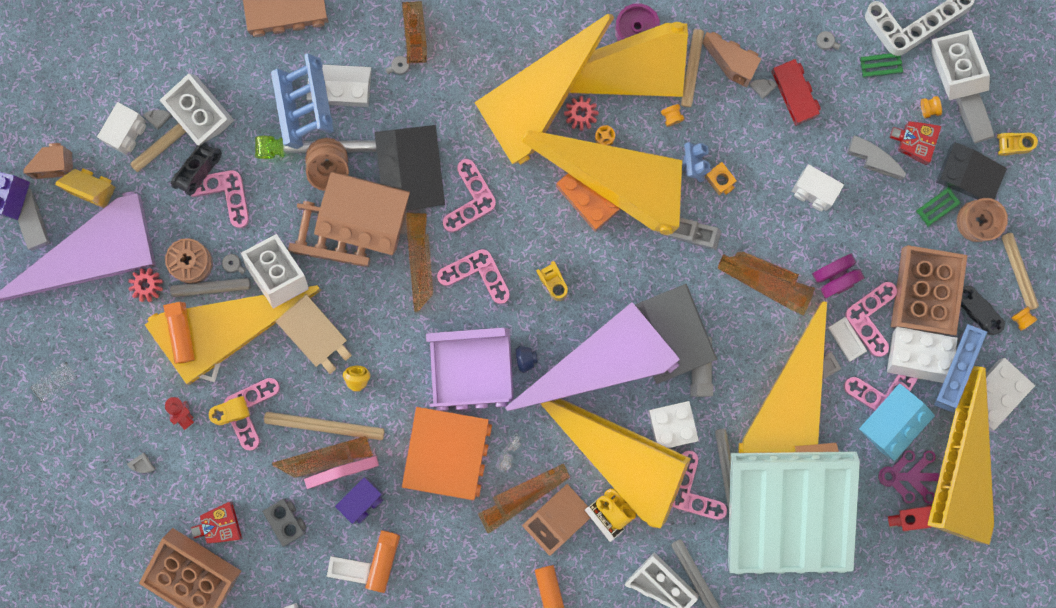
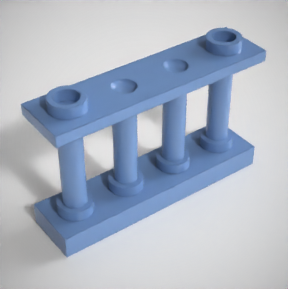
[271,53,334,149]
[934,324,987,413]

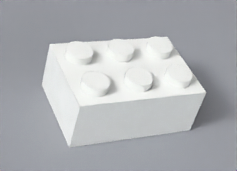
[932,30,990,100]
[241,234,309,308]
[887,327,958,383]
[986,358,1035,431]

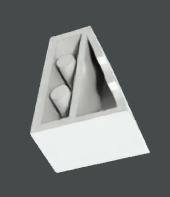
[625,552,699,608]

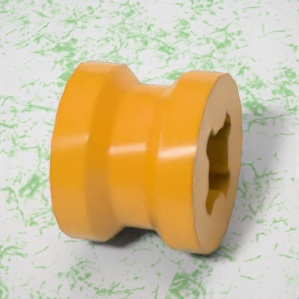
[921,96,942,119]
[661,104,685,127]
[595,125,615,146]
[1011,306,1038,331]

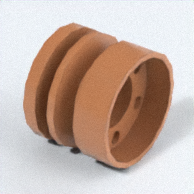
[305,138,349,191]
[957,198,1008,242]
[165,238,213,284]

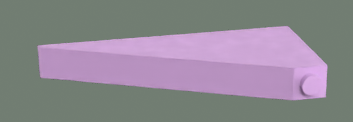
[0,192,156,302]
[505,302,680,411]

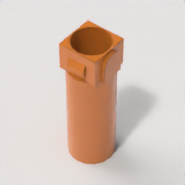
[163,302,195,364]
[365,530,400,593]
[534,565,564,608]

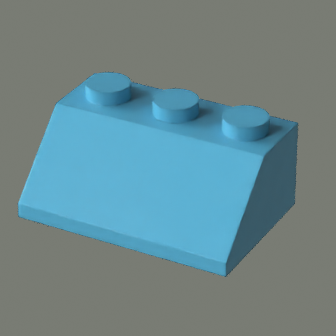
[859,383,935,461]

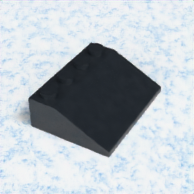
[374,125,445,210]

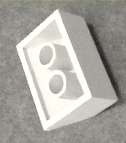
[307,65,371,107]
[160,73,235,146]

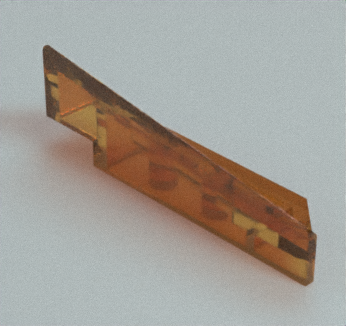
[405,213,434,313]
[718,251,815,315]
[272,436,373,478]
[478,463,570,534]

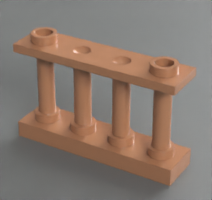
[288,201,370,267]

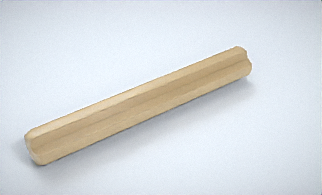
[681,29,704,107]
[130,123,186,172]
[1002,233,1039,310]

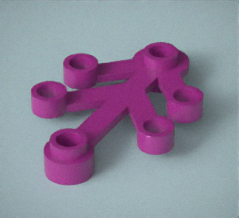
[878,450,940,504]

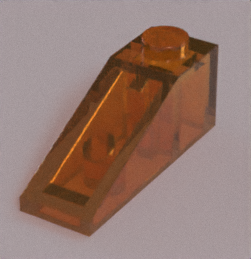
[402,1,427,64]

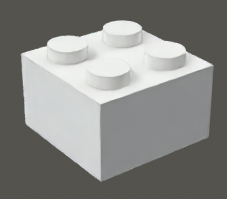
[97,102,146,155]
[792,164,844,212]
[648,401,699,448]

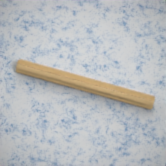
[264,412,385,440]

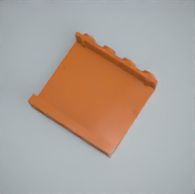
[402,407,492,500]

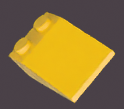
[55,168,116,208]

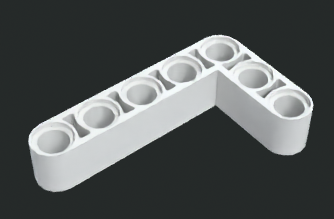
[865,0,975,56]

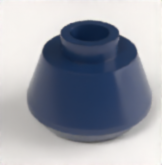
[516,346,538,373]

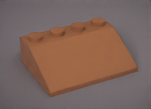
[314,171,410,255]
[891,245,968,336]
[139,528,241,608]

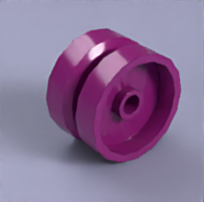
[615,3,660,41]
[812,253,865,299]

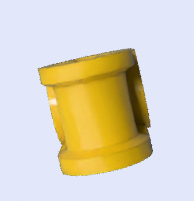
[997,133,1038,156]
[536,261,568,301]
[208,396,250,426]
[596,488,636,530]

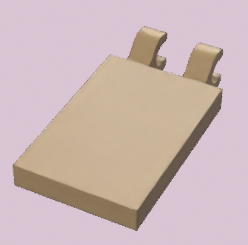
[276,294,352,374]

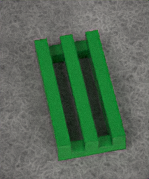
[860,53,903,78]
[916,187,960,227]

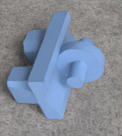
[682,142,711,182]

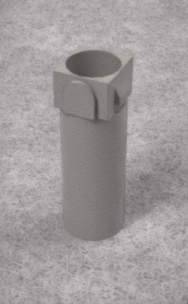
[690,337,713,397]

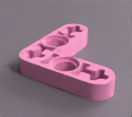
[443,159,496,233]
[191,170,249,228]
[437,249,510,304]
[845,282,897,357]
[844,375,918,411]
[224,378,280,451]
[672,451,727,520]
[304,456,379,489]

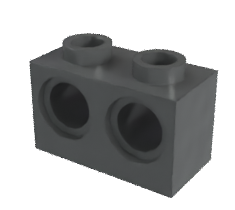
[262,498,307,547]

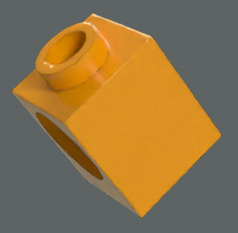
[705,162,737,195]

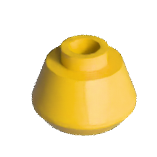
[343,366,371,391]

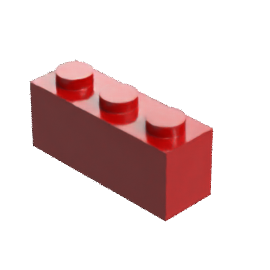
[771,59,821,126]

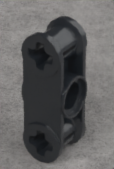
[171,142,222,196]
[961,286,1005,335]

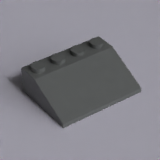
[635,284,718,384]

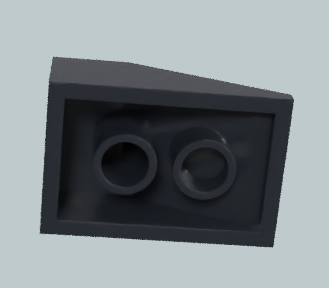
[936,142,1007,200]

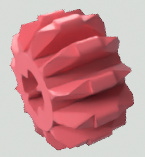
[564,96,599,131]
[128,268,163,302]

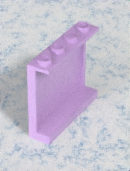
[426,328,514,411]

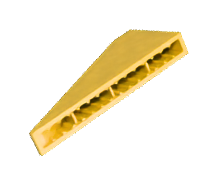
[474,14,614,165]
[570,22,688,97]
[522,130,682,235]
[145,285,321,385]
[738,301,827,453]
[928,366,994,545]
[540,399,691,528]

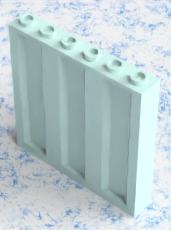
[728,452,860,574]

